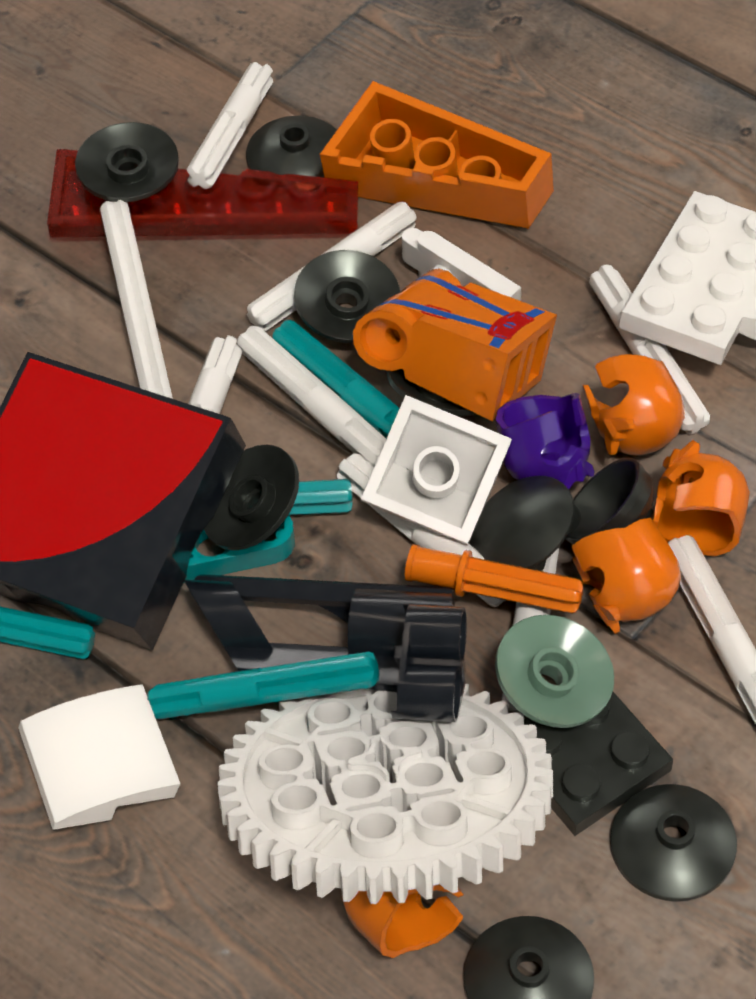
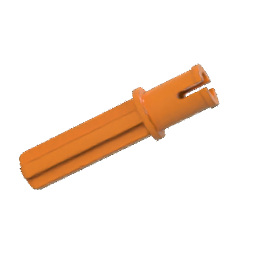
[405,544,583,614]

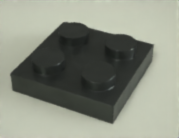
[524,692,673,836]

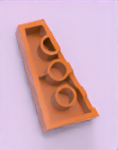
[320,81,554,229]

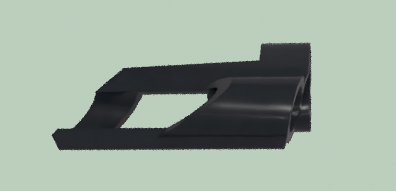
[183,574,467,722]

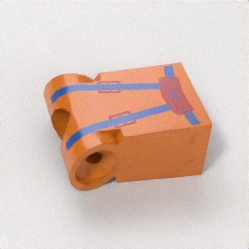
[353,268,557,421]

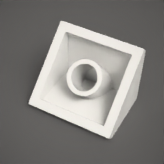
[360,395,512,545]

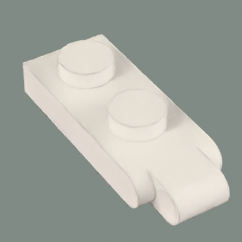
[402,228,521,301]

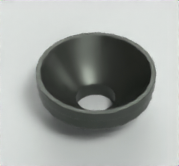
[565,458,653,545]

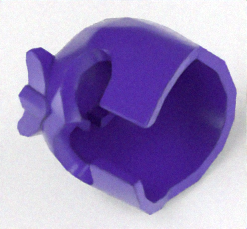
[496,393,595,490]

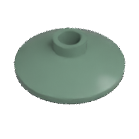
[495,615,614,728]

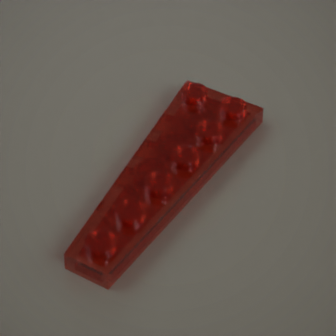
[47,149,359,238]

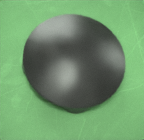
[470,476,581,571]

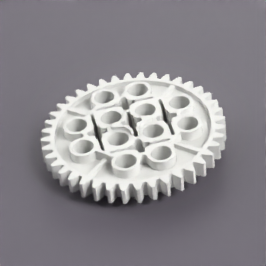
[218,684,553,904]

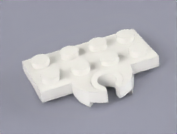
[618,191,756,365]

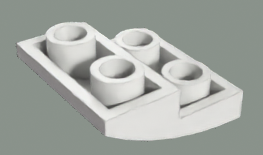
[18,684,180,830]

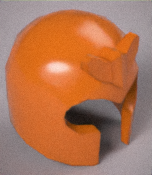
[583,354,685,456]
[652,440,750,556]
[572,518,681,634]
[341,884,464,958]

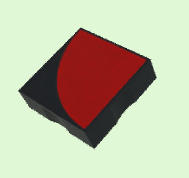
[0,352,246,650]

